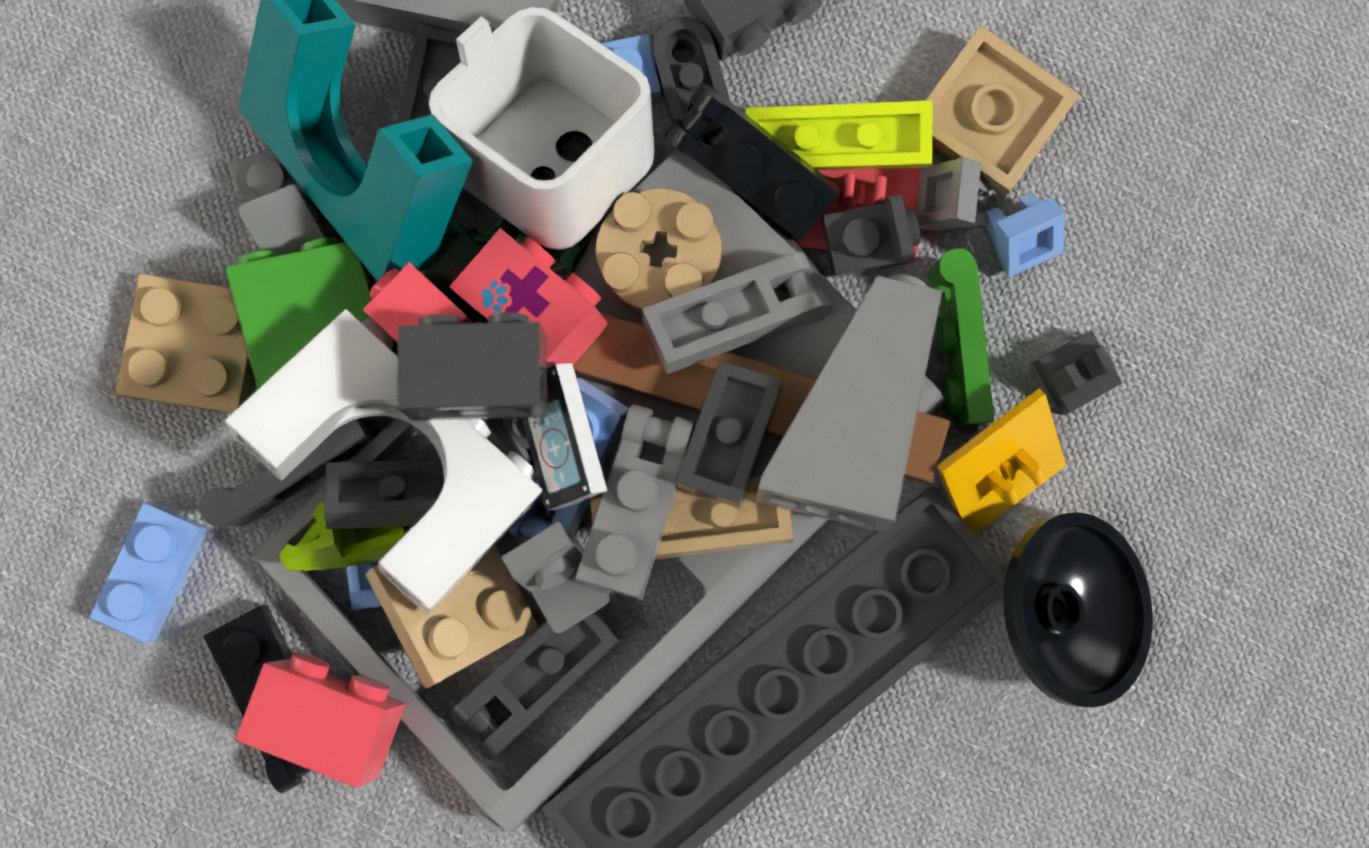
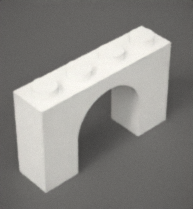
[225,309,543,616]

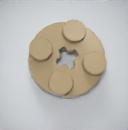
[596,189,722,314]

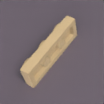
[590,477,794,560]

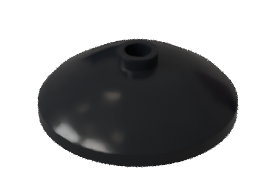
[1003,512,1153,707]

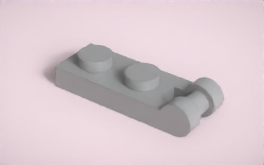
[642,252,832,374]
[575,404,696,601]

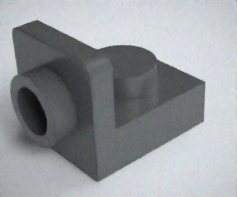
[821,194,920,279]

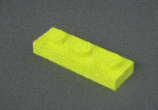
[746,100,933,171]

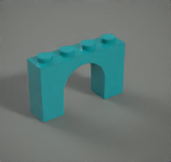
[238,0,473,281]

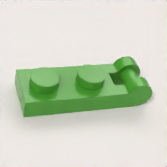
[927,248,995,428]

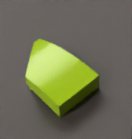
[280,501,409,571]

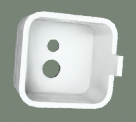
[429,7,655,250]

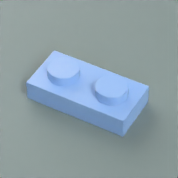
[89,503,209,643]

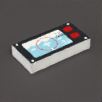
[522,363,607,511]

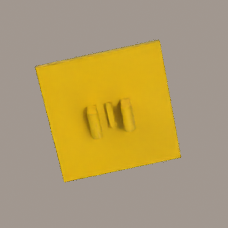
[936,389,1066,535]

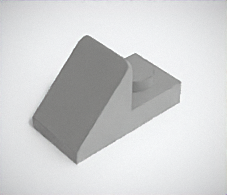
[229,148,329,256]
[501,521,610,634]

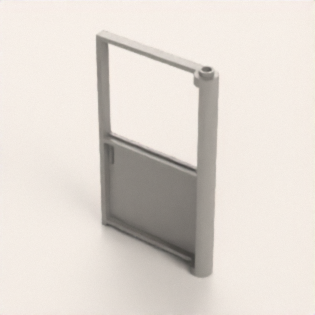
[252,149,945,832]

